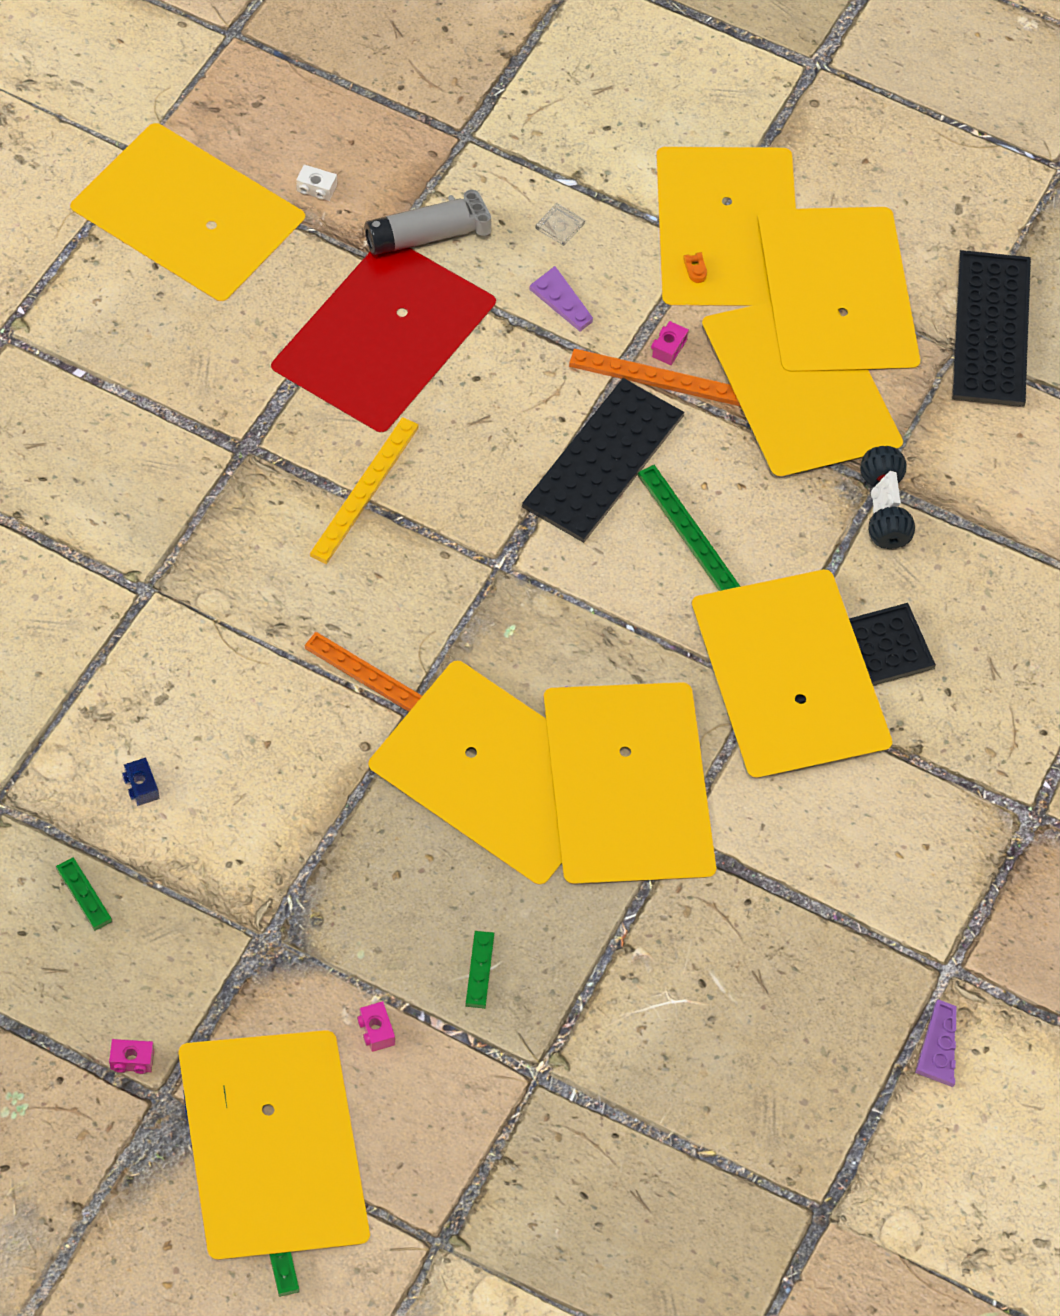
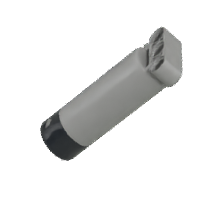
[364,190,492,256]

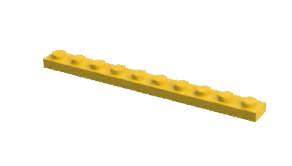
[310,417,419,564]

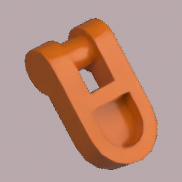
[683,252,707,283]

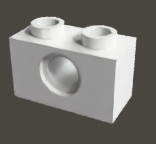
[296,165,337,201]

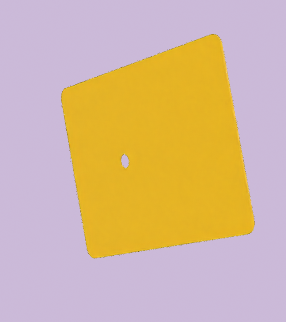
[70,123,305,301]
[656,147,796,306]
[758,207,920,371]
[702,301,903,476]
[692,569,892,778]
[368,661,562,884]
[544,682,716,884]
[178,1030,370,1260]

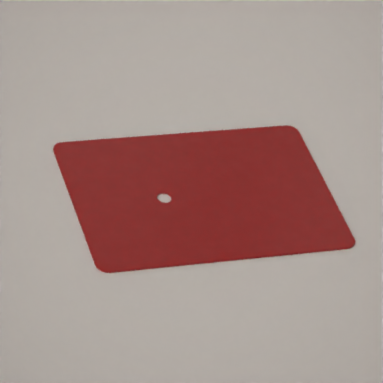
[271,248,496,432]

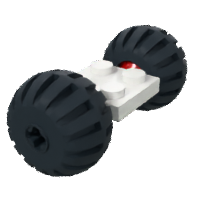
[860,446,915,549]

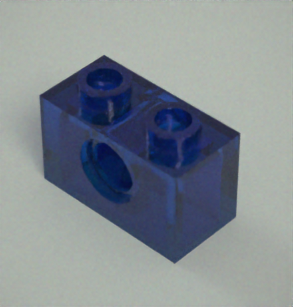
[122,757,160,806]

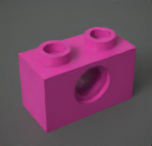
[651,321,689,366]
[357,1001,395,1052]
[109,1039,154,1074]

